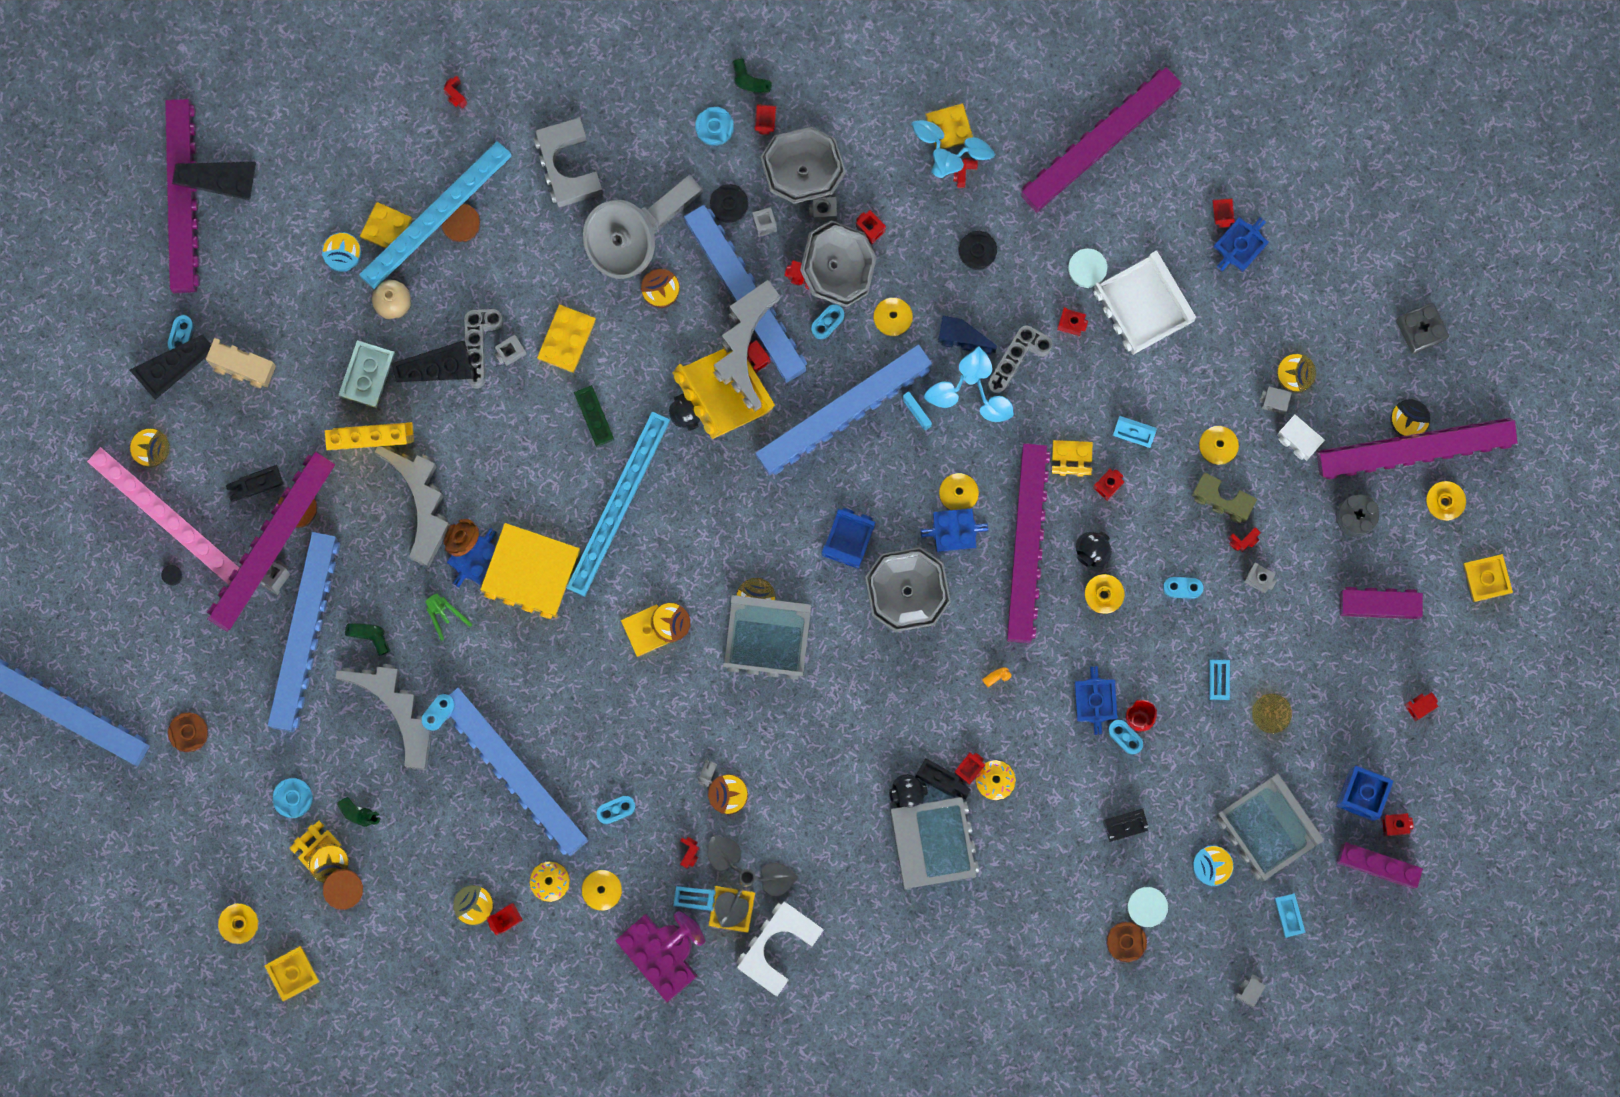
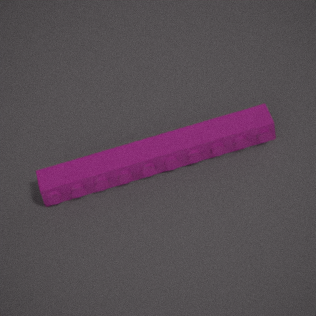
[1021,67,1182,213]
[165,99,200,293]
[1316,417,1518,479]
[1007,443,1050,643]
[207,451,336,632]

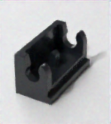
[1103,808,1149,842]

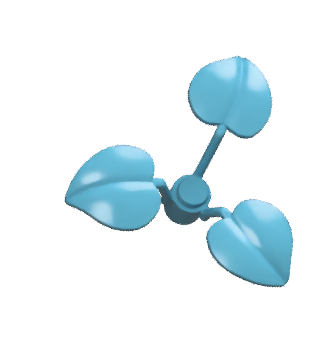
[911,120,995,178]
[924,346,1014,422]

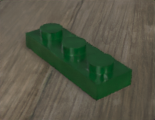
[574,385,614,447]

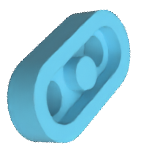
[811,305,844,339]
[168,315,194,350]
[1163,577,1203,599]
[421,694,455,731]
[1108,720,1143,755]
[596,796,636,824]

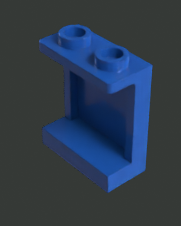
[822,508,875,569]

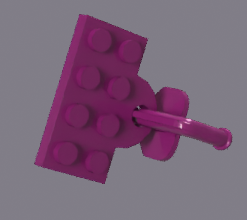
[615,911,706,1002]

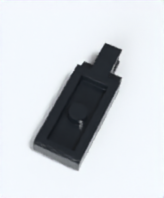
[915,758,971,800]

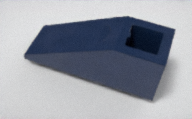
[938,316,997,354]

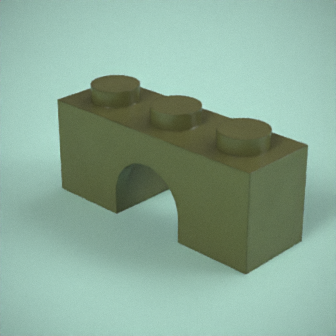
[1192,472,1257,523]

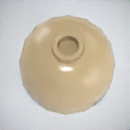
[372,280,411,319]

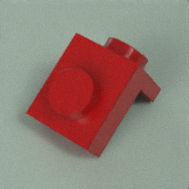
[443,75,467,109]
[755,104,777,135]
[954,158,978,188]
[1213,198,1235,228]
[1228,527,1261,552]
[954,752,985,785]
[680,837,700,870]
[486,903,523,935]

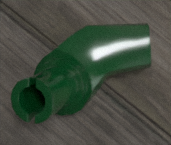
[732,58,772,93]
[345,623,391,656]
[337,797,381,827]

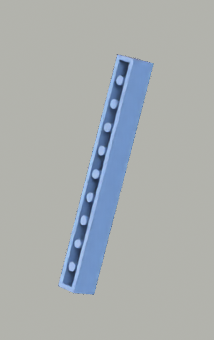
[684,205,807,383]
[756,344,932,475]
[268,532,340,732]
[0,659,150,767]
[441,688,589,856]

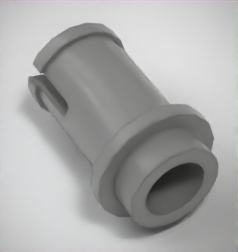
[697,760,717,787]

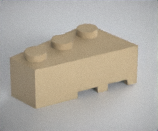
[206,338,276,388]

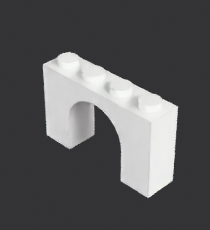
[736,902,824,996]

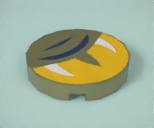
[453,885,494,925]

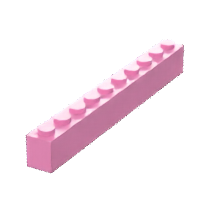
[87,447,239,585]

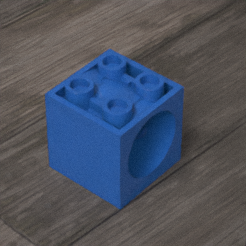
[1335,766,1394,821]

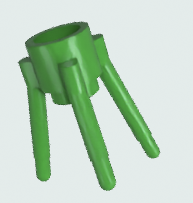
[425,594,472,641]

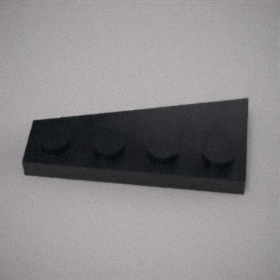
[172,161,256,200]
[129,334,212,400]
[391,341,475,383]

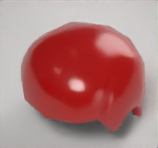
[1126,700,1157,732]

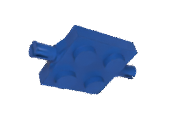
[1213,217,1269,272]
[921,508,988,552]
[447,528,497,588]
[1074,666,1117,735]

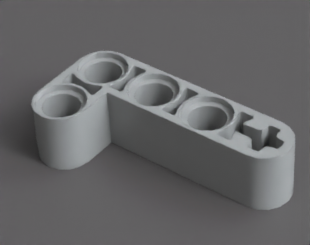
[641,175,703,233]
[464,309,504,389]
[988,326,1052,396]

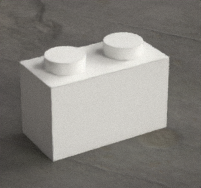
[1277,415,1325,461]

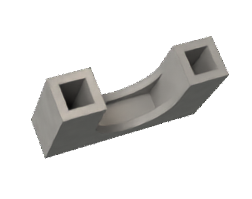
[533,118,603,207]

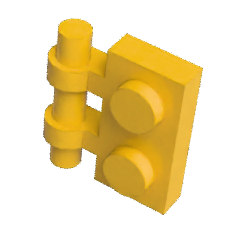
[1052,440,1093,477]
[289,820,342,873]

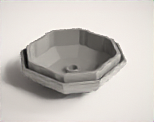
[760,127,846,204]
[800,220,877,307]
[865,547,951,632]

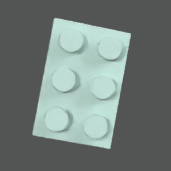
[338,340,395,408]

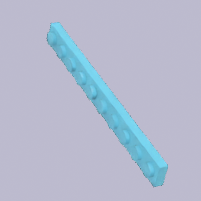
[359,141,512,289]
[566,412,670,597]

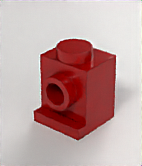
[856,210,886,245]
[784,260,809,289]
[1057,307,1089,336]
[747,340,771,373]
[1093,469,1124,501]
[1404,692,1439,722]
[1382,813,1414,837]

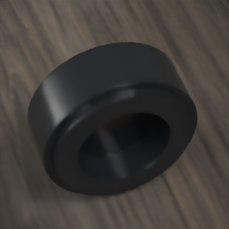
[161,565,182,586]

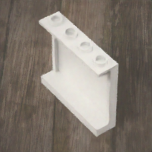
[1093,250,1196,355]

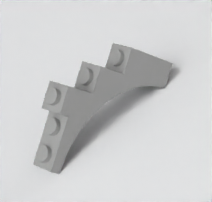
[713,280,780,411]
[375,446,450,568]
[336,664,433,770]

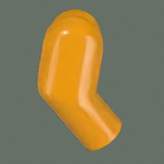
[982,667,1012,687]

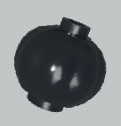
[669,393,701,431]
[1076,531,1112,567]
[889,774,928,808]

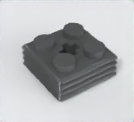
[1396,302,1449,354]

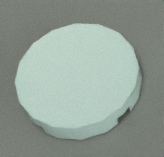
[1068,248,1108,288]
[1127,887,1168,927]

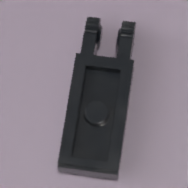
[226,465,284,502]

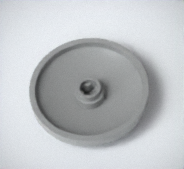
[583,200,655,279]

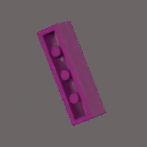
[1340,587,1423,619]
[1336,842,1423,889]

